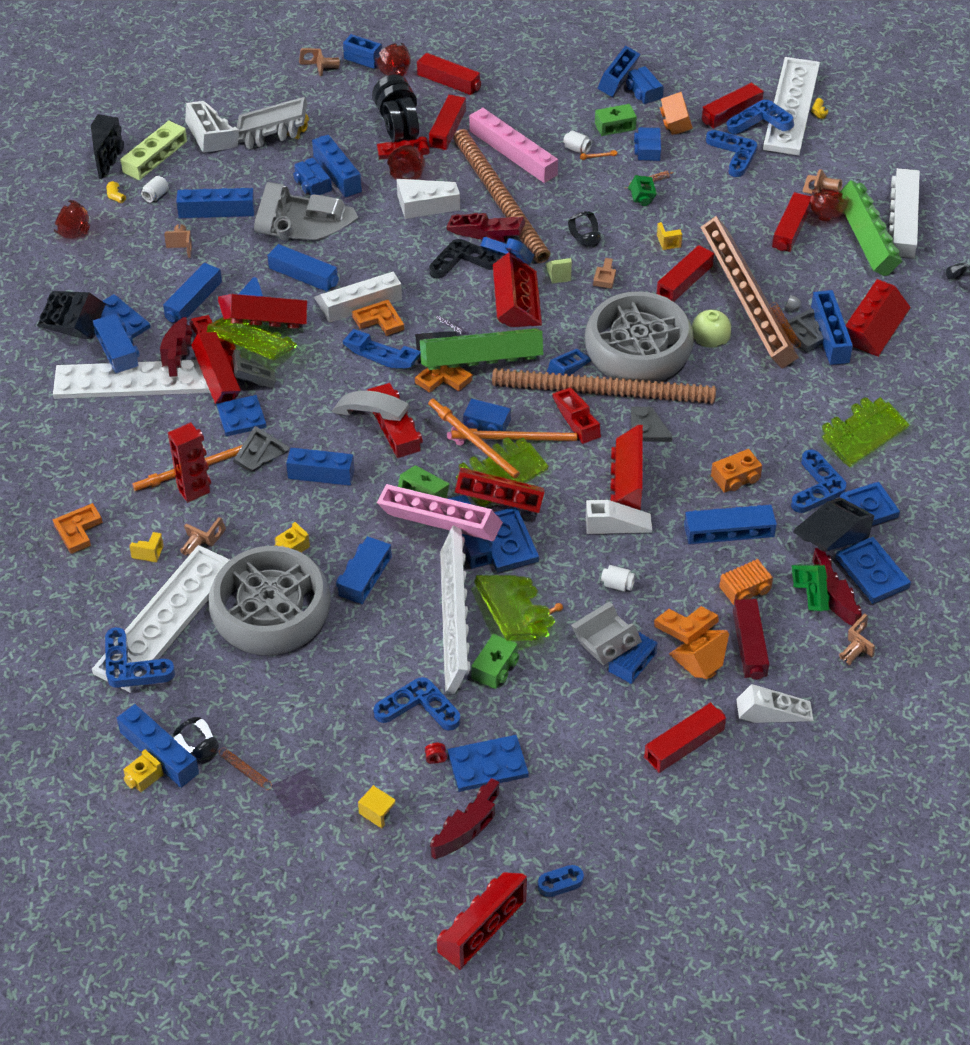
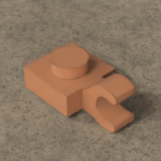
[593,258,616,289]

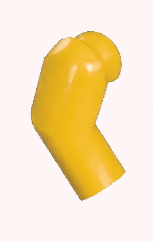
[811,98,828,119]
[106,181,126,204]

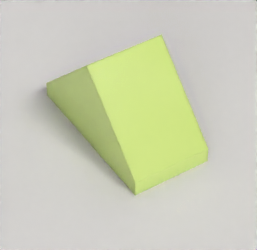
[545,258,572,284]

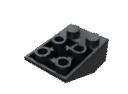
[91,114,124,180]
[37,291,106,339]
[793,498,875,552]

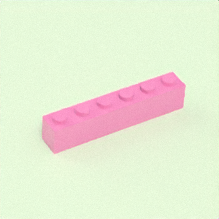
[469,108,558,183]
[377,484,503,542]

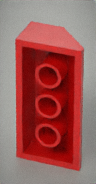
[493,252,542,327]
[846,279,911,357]
[218,294,307,329]
[610,425,643,511]
[437,872,527,970]

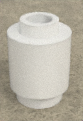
[563,130,592,154]
[141,176,169,203]
[601,565,636,592]

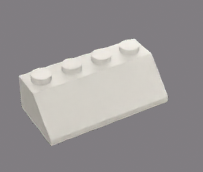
[314,272,402,323]

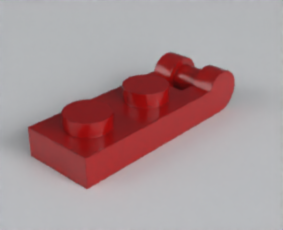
[377,136,430,160]

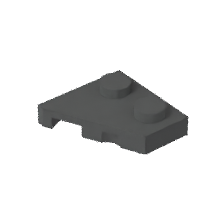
[782,308,824,352]
[232,349,276,388]
[631,406,672,442]
[233,426,290,472]

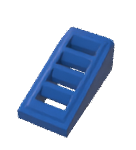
[547,349,591,376]

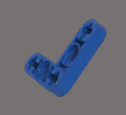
[726,100,794,134]
[706,130,757,177]
[480,237,534,264]
[791,450,846,513]
[105,627,175,688]
[374,677,460,730]

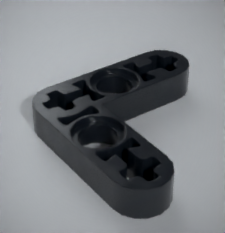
[429,239,500,278]

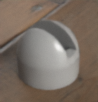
[785,295,801,312]

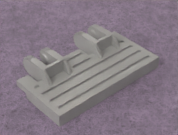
[237,97,308,150]

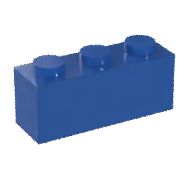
[597,45,640,97]
[93,313,140,374]
[286,448,355,486]
[336,536,392,604]

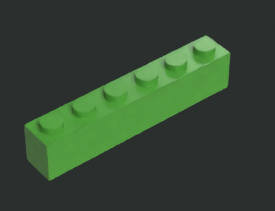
[836,180,902,276]
[420,328,543,370]

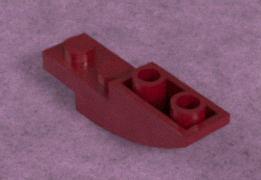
[446,213,526,242]
[160,317,192,377]
[812,548,862,626]
[430,778,499,859]

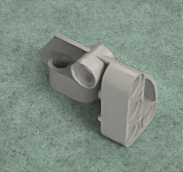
[254,182,359,241]

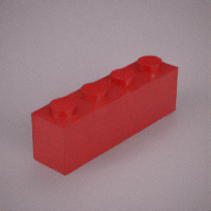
[367,383,423,458]

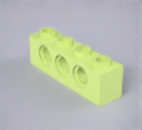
[120,121,187,180]

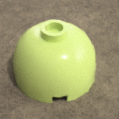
[692,310,731,348]

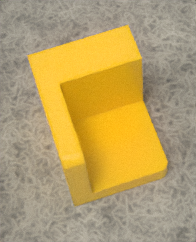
[657,222,682,250]
[129,532,164,562]
[358,785,395,829]

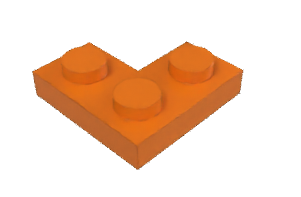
[352,300,404,336]
[415,365,472,393]
[53,503,103,554]
[654,606,719,645]

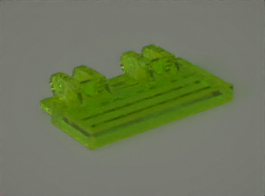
[207,317,297,361]
[821,397,910,467]
[455,437,549,507]
[474,575,555,641]

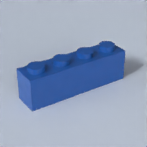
[312,134,362,198]
[176,188,255,218]
[811,290,853,365]
[684,505,777,544]
[116,704,199,788]

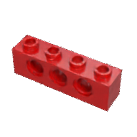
[168,422,211,503]
[455,467,545,513]

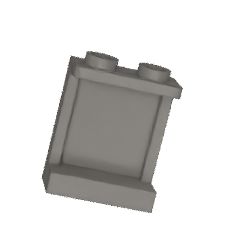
[571,602,642,665]

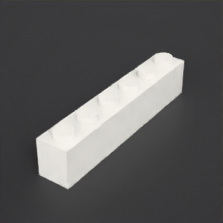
[889,168,920,258]

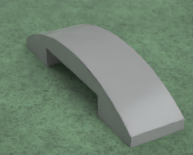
[332,391,410,421]

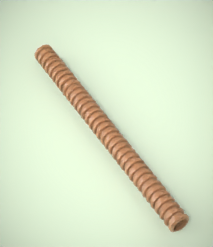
[453,129,550,263]
[492,368,716,404]

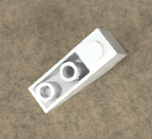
[585,500,652,534]
[736,684,814,723]

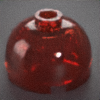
[375,43,411,76]
[387,145,426,180]
[810,188,849,222]
[54,200,90,239]

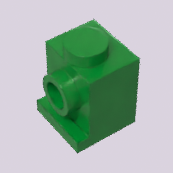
[628,175,657,206]

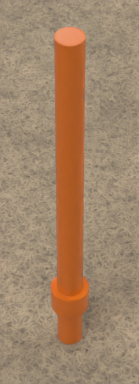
[428,398,520,479]
[451,428,577,441]
[132,445,243,491]

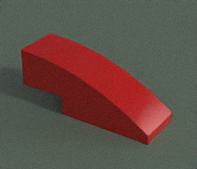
[552,387,601,444]

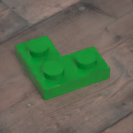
[792,564,829,611]

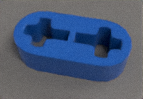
[538,865,584,897]

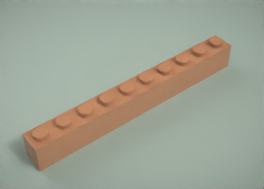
[701,216,799,368]

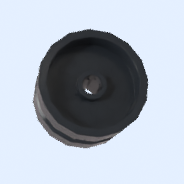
[372,74,417,118]
[383,97,419,142]

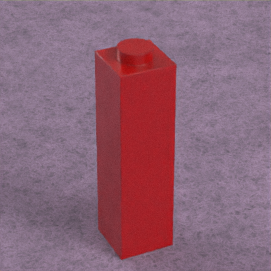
[417,53,481,95]
[702,82,764,129]
[429,95,466,150]
[772,192,812,252]
[656,245,714,302]
[191,332,241,404]
[644,702,726,773]

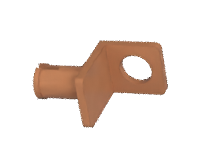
[299,48,340,76]
[803,169,842,196]
[164,224,192,258]
[180,517,226,556]
[839,614,875,665]

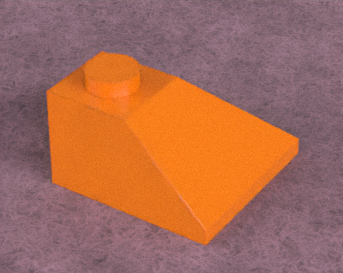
[669,630,729,679]

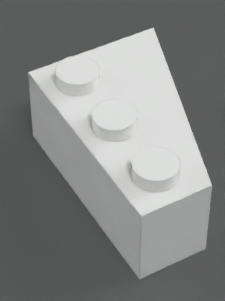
[185,101,239,153]
[397,179,460,219]

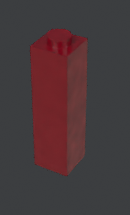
[733,599,769,680]

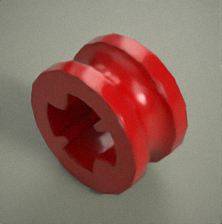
[425,742,447,764]

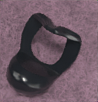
[568,211,601,246]
[945,263,970,280]
[173,717,219,760]

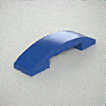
[343,329,421,369]

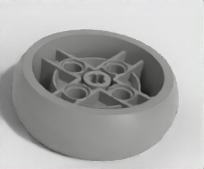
[584,292,694,383]
[209,546,331,656]

